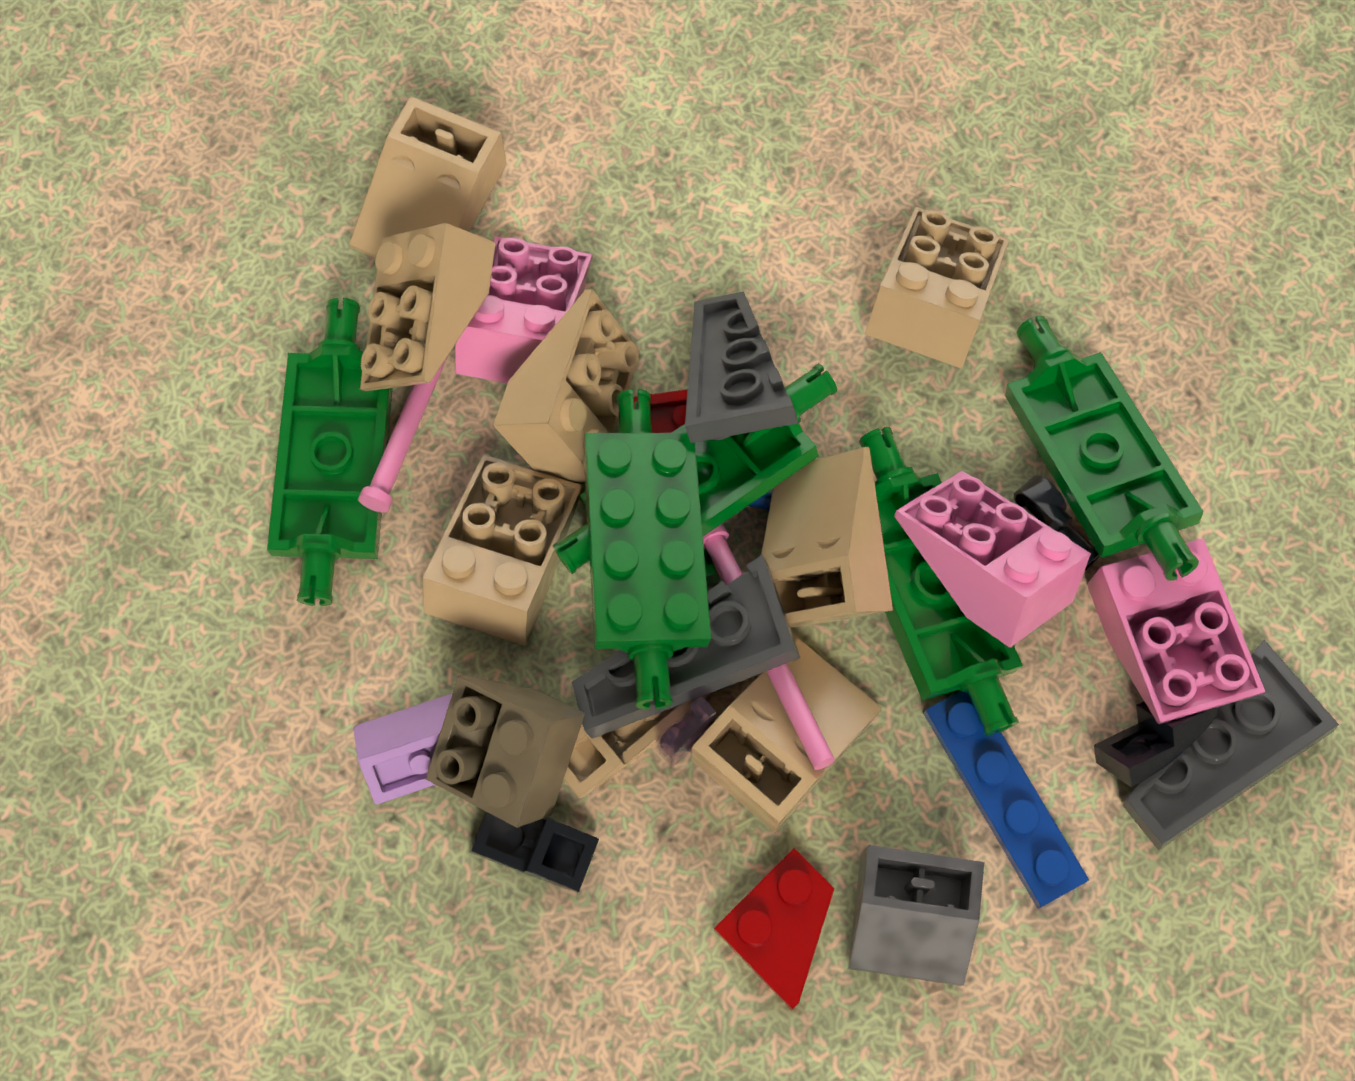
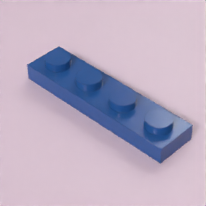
[923,691,1089,909]

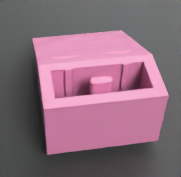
[455,236,592,383]
[894,471,1091,647]
[1087,538,1265,724]

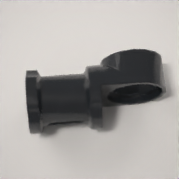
[1013,475,1100,572]

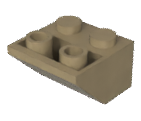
[426,675,585,827]

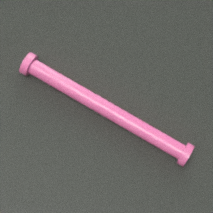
[358,356,448,513]

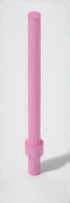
[703,523,835,770]

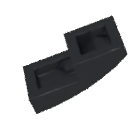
[1094,701,1218,787]
[469,811,599,893]

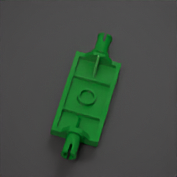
[267,298,393,606]
[1005,316,1204,581]
[552,363,837,574]
[583,389,711,710]
[859,427,1023,736]

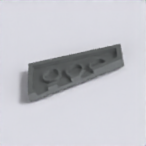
[685,291,798,443]
[572,554,800,739]
[1123,640,1339,851]

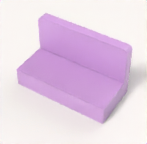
[353,693,452,805]

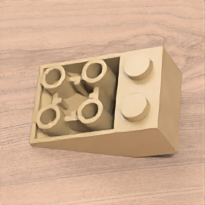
[349,96,506,258]
[865,207,1009,369]
[360,223,496,391]
[493,289,640,483]
[761,447,893,627]
[422,454,582,646]
[691,638,882,833]

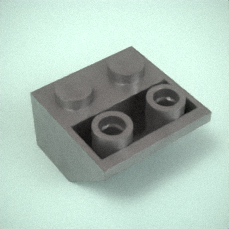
[848,845,985,986]

